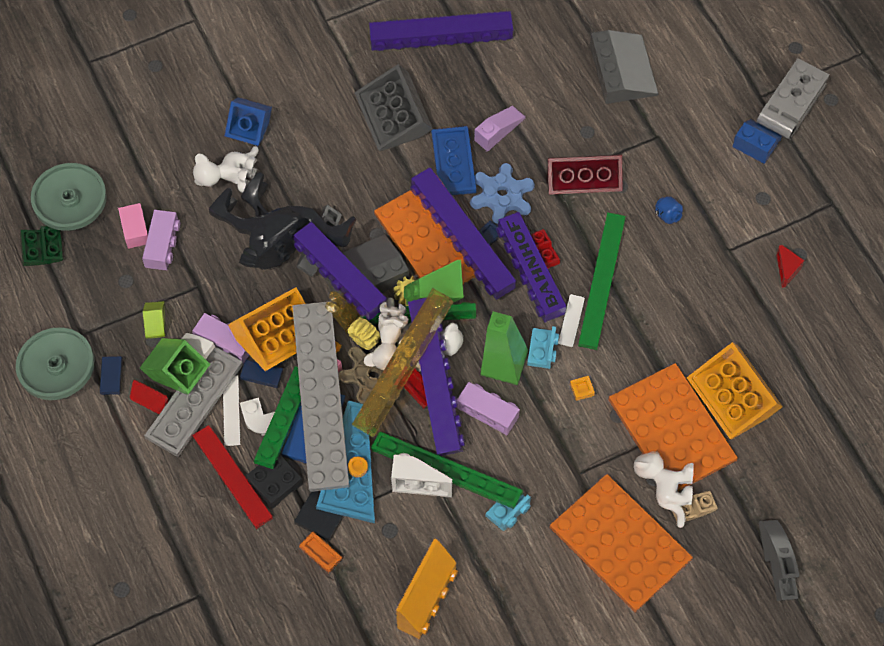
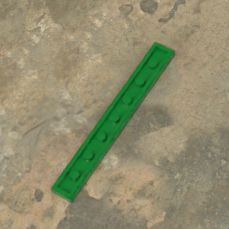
[578,212,626,350]
[371,432,523,509]

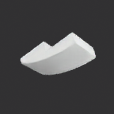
[182,333,215,359]

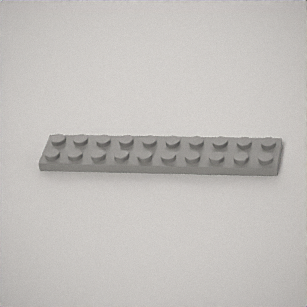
[292,301,349,492]

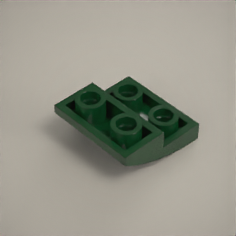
[20,226,63,266]

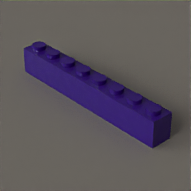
[369,11,513,51]
[410,167,516,300]
[408,297,465,456]

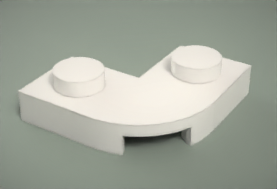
[240,398,275,436]

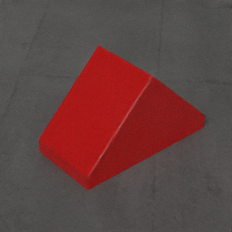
[776,245,804,288]

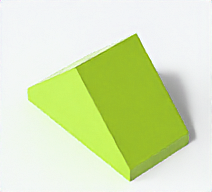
[143,301,165,339]

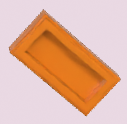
[299,532,342,573]

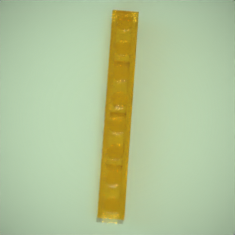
[352,288,453,437]

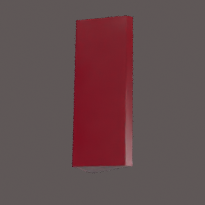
[547,154,622,195]

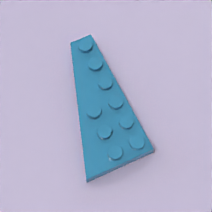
[316,401,375,523]

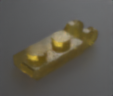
[325,291,359,334]

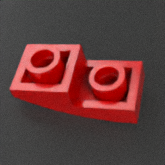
[530,229,560,269]

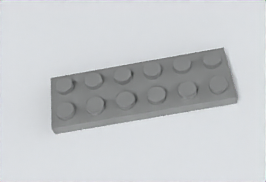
[144,346,243,457]

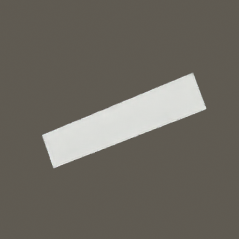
[223,375,240,446]

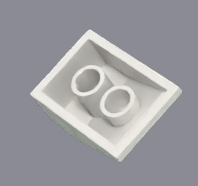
[391,453,452,497]

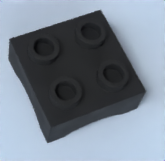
[246,454,303,509]

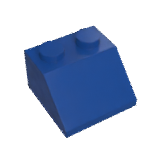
[225,98,272,146]
[733,119,782,164]

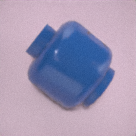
[655,196,683,224]

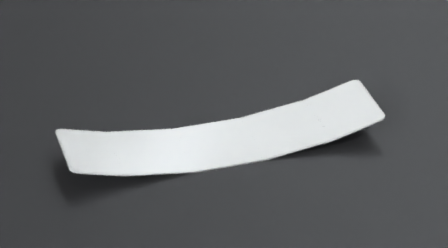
[558,294,585,347]

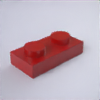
[398,367,428,409]

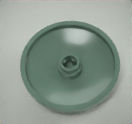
[31,163,107,231]
[16,327,95,400]

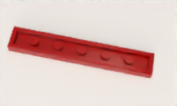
[192,425,273,529]

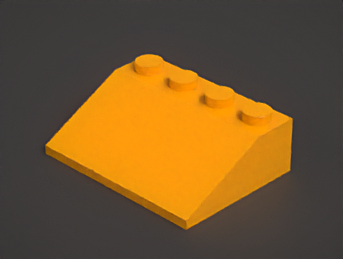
[228,287,306,371]
[686,342,783,440]
[396,538,458,639]

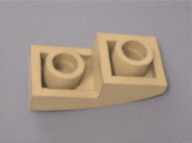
[672,491,718,522]

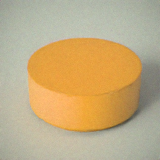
[348,456,368,478]

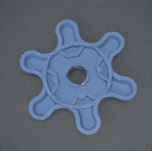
[470,163,535,224]

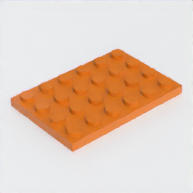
[374,175,475,284]
[608,363,738,492]
[549,474,693,613]

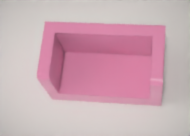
[118,203,148,249]

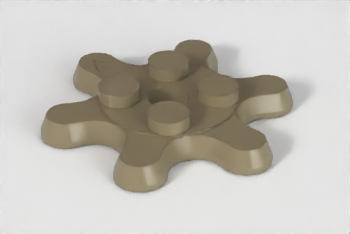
[338,347,409,404]

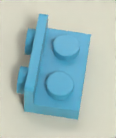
[527,326,559,369]
[486,494,531,531]

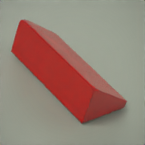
[130,380,169,414]

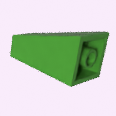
[481,311,528,385]

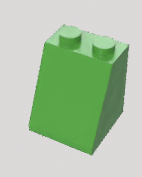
[404,260,464,305]
[140,338,210,395]

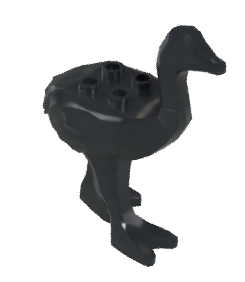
[209,172,356,270]

